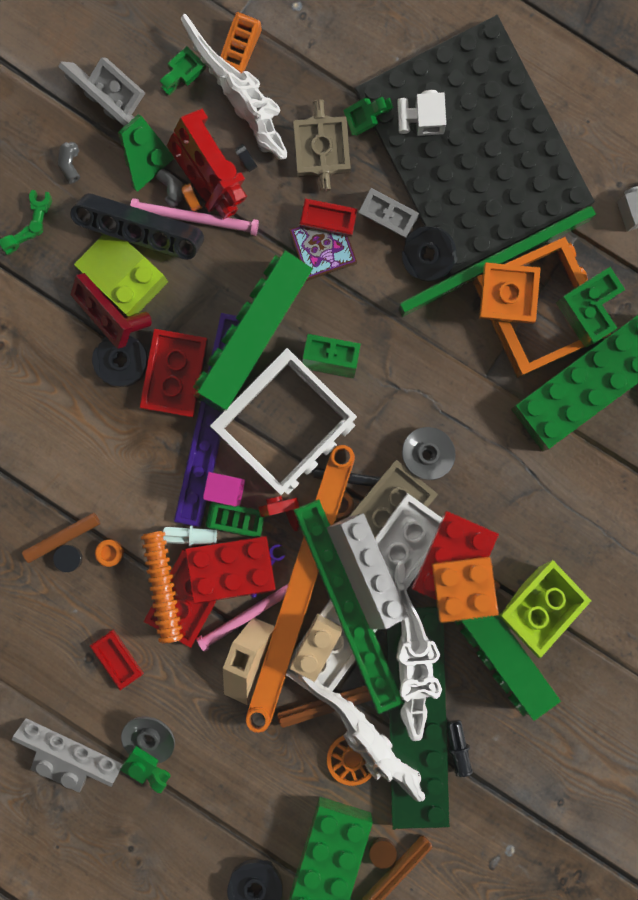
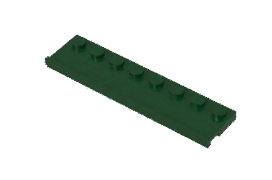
[386,607,450,830]

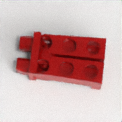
[166,108,247,219]

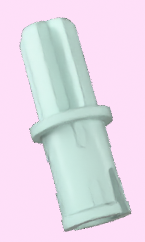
[163,526,217,547]

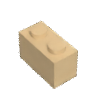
[290,613,342,682]

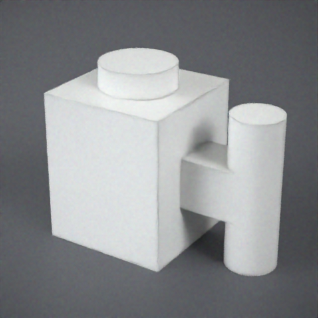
[397,90,446,136]

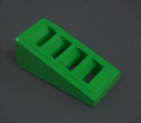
[205,501,265,537]

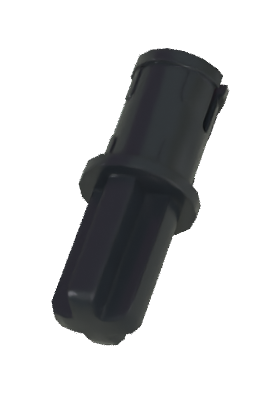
[447,720,473,777]

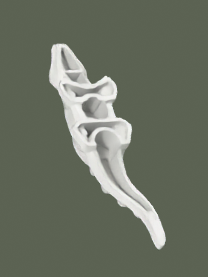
[181,14,287,160]
[395,562,442,741]
[297,673,425,802]

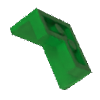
[556,267,625,348]

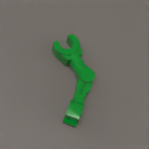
[0,190,52,255]

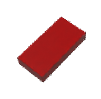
[300,198,357,237]
[90,629,144,690]

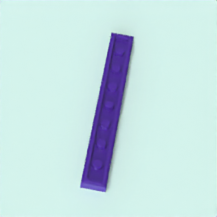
[174,313,239,527]

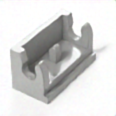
[359,188,419,238]

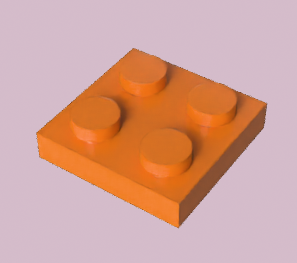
[479,263,540,324]
[432,557,498,622]

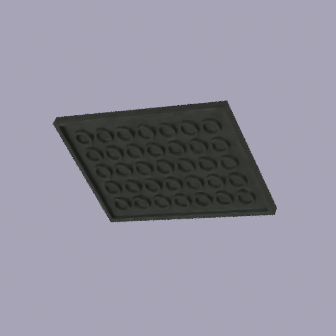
[355,14,595,277]

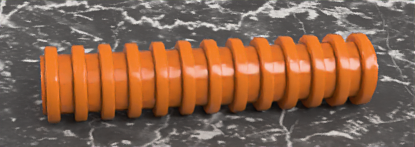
[141,531,183,644]

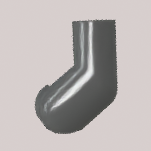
[57,142,80,184]
[156,168,184,207]

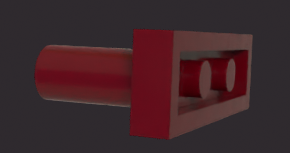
[70,273,152,349]

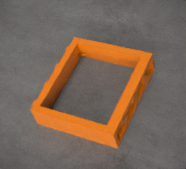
[473,237,611,378]

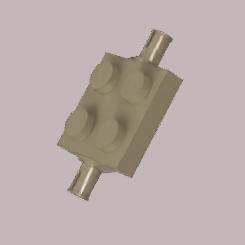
[293,99,351,192]

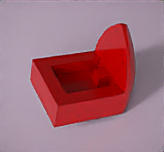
[258,496,300,531]

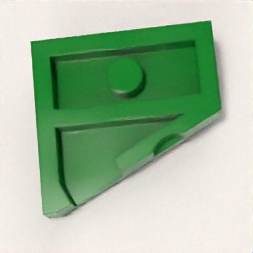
[118,114,174,192]

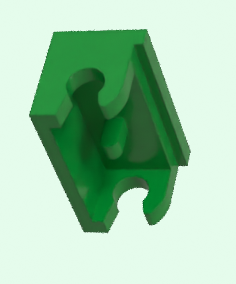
[302,334,361,378]

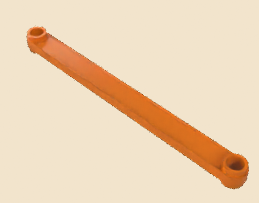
[246,445,355,733]

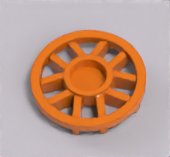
[327,735,372,786]

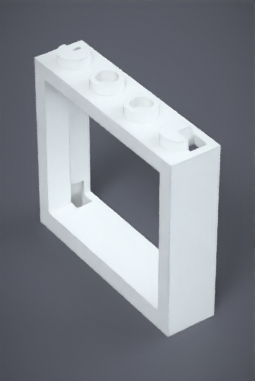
[210,348,357,495]

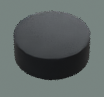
[235,144,257,172]
[53,545,83,572]

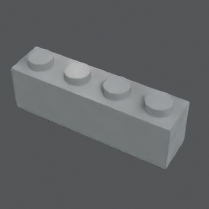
[327,513,409,629]

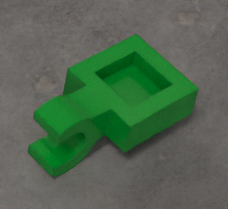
[160,46,206,96]
[343,97,394,136]
[120,746,171,793]

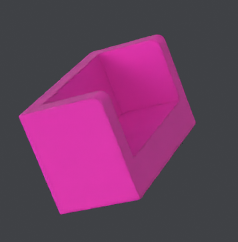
[203,472,245,506]

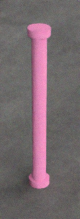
[130,198,259,236]
[196,583,289,652]

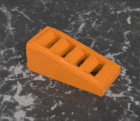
[220,12,262,73]

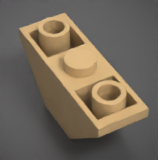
[223,618,275,705]

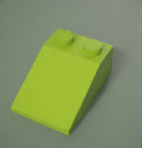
[74,234,168,316]
[499,560,591,658]

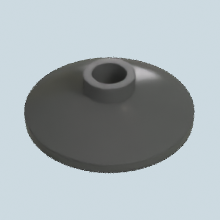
[402,427,456,480]
[121,717,175,764]

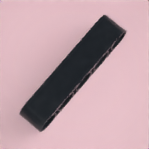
[70,193,204,260]

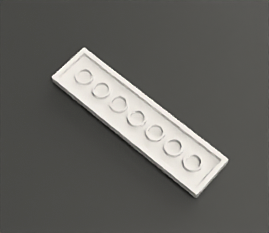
[286,493,442,702]

